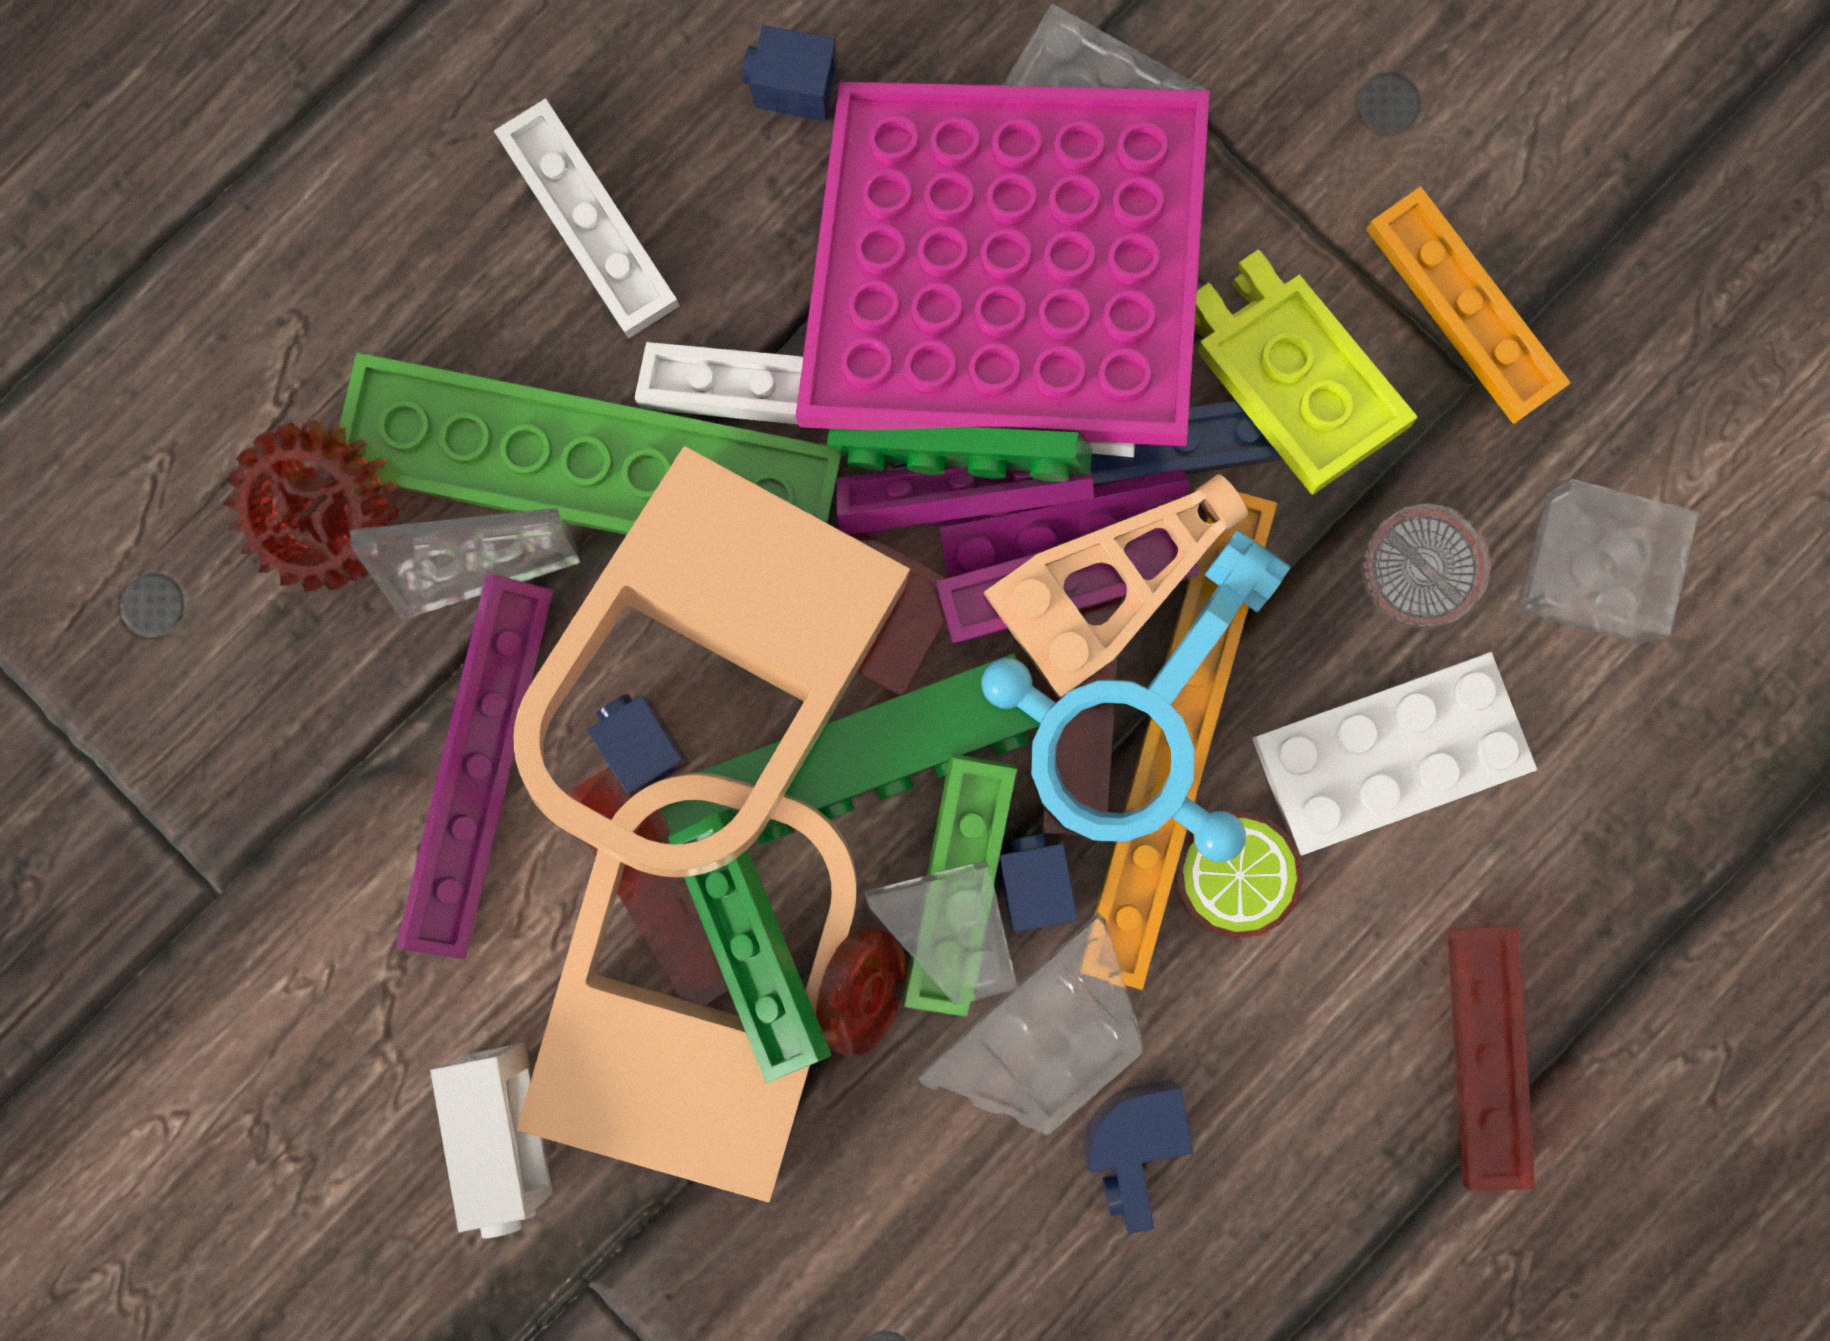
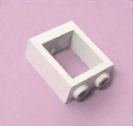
[430,1042,553,1238]

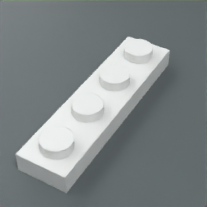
[494,98,680,339]

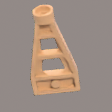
[984,474,1248,698]

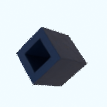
[743,25,838,121]
[587,694,690,796]
[999,834,1078,932]

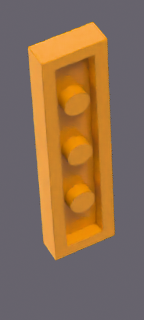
[1366,186,1570,424]

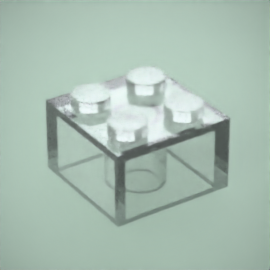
[1519,479,1699,644]

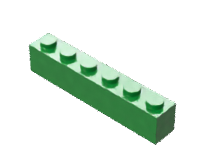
[661,653,1040,845]

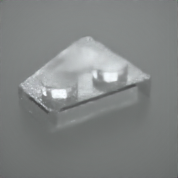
[865,860,1018,1005]

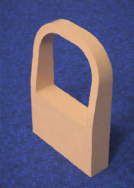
[513,446,910,877]
[517,772,857,1203]

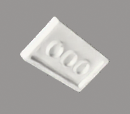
[1252,652,1537,856]

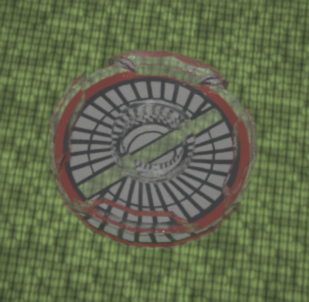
[1361,503,1491,629]

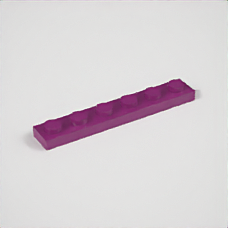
[396,574,553,959]

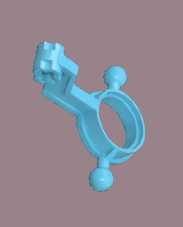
[981,529,1291,862]

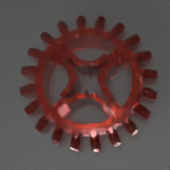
[222,420,401,592]

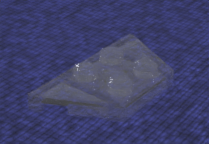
[918,912,1144,1135]

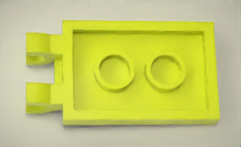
[1194,249,1417,495]

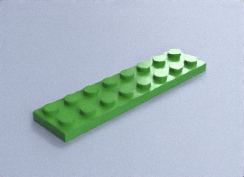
[329,352,843,535]

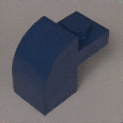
[1084,1080,1194,1234]

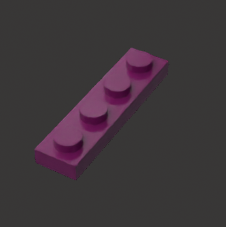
[836,466,1095,535]
[938,469,1189,578]
[935,528,1200,646]

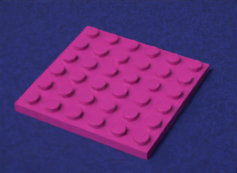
[795,82,1210,446]

